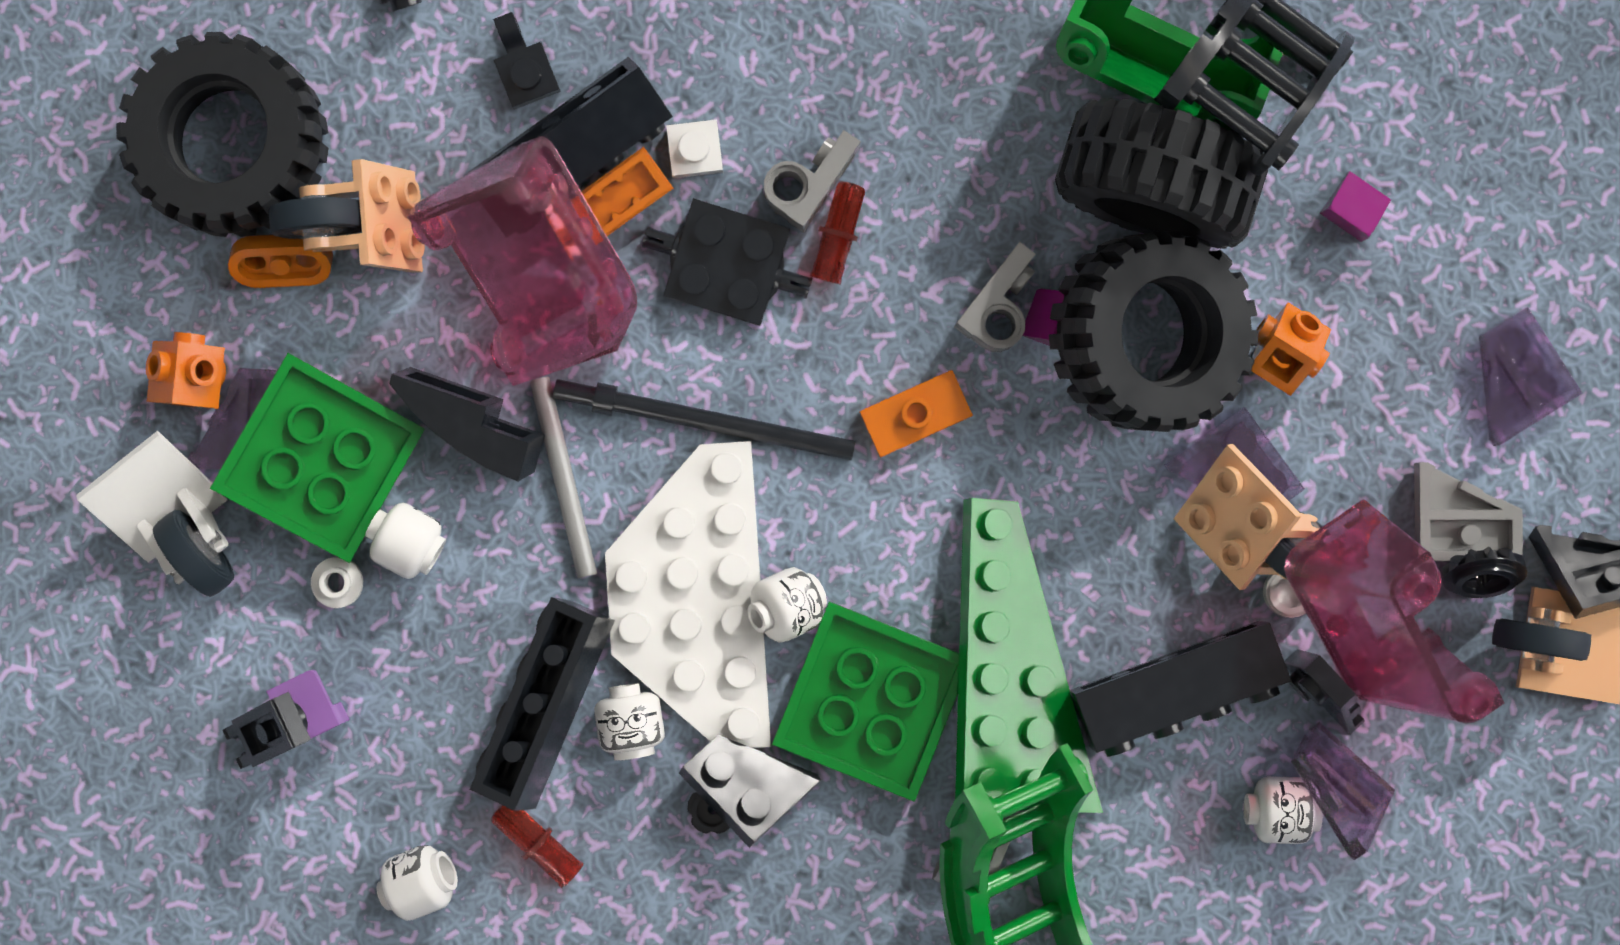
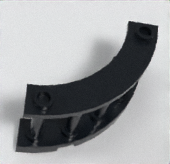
[1154,0,1355,177]

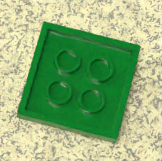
[210,353,425,563]
[772,601,959,802]

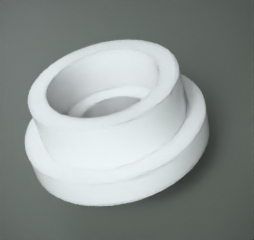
[311,557,363,608]

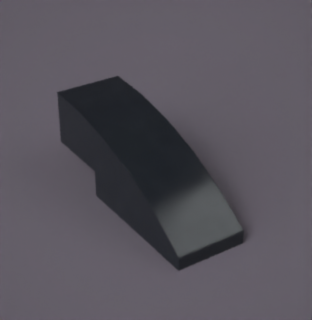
[389,367,545,482]

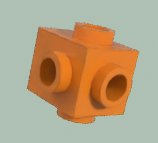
[1251,302,1331,396]
[146,332,226,409]

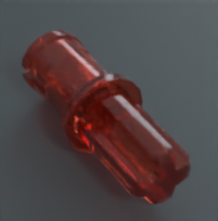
[810,181,865,285]
[491,805,584,889]

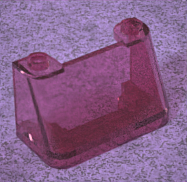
[407,136,637,386]
[1284,499,1505,724]

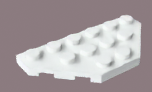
[605,441,771,748]

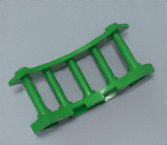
[939,743,1094,945]

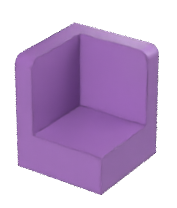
[266,670,350,739]

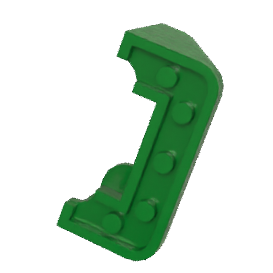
[1056,0,1283,130]

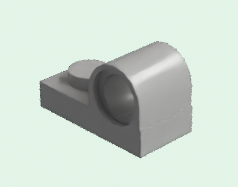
[764,130,861,233]
[954,242,1036,352]

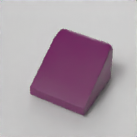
[1320,171,1391,242]
[1022,288,1065,346]

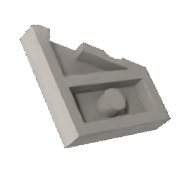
[1414,462,1523,561]

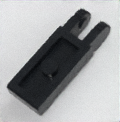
[222,692,311,769]

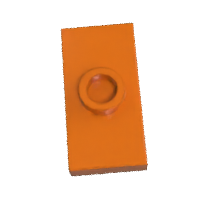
[561,146,674,248]
[859,370,973,458]

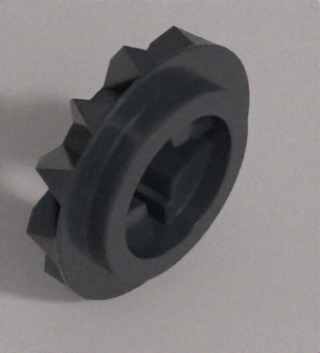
[1441,546,1528,598]

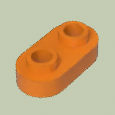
[228,235,333,288]

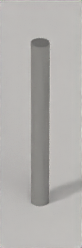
[530,377,597,578]

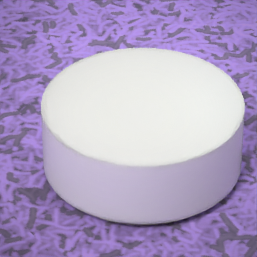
[1263,575,1317,618]

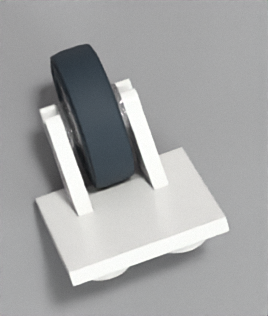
[76,431,234,597]

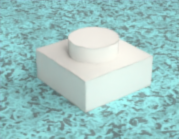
[666,119,723,178]

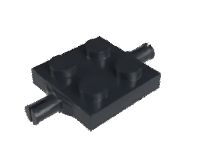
[642,198,813,326]

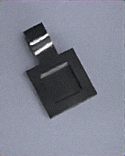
[493,12,561,110]

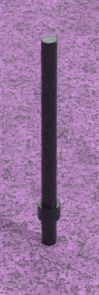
[553,379,856,461]

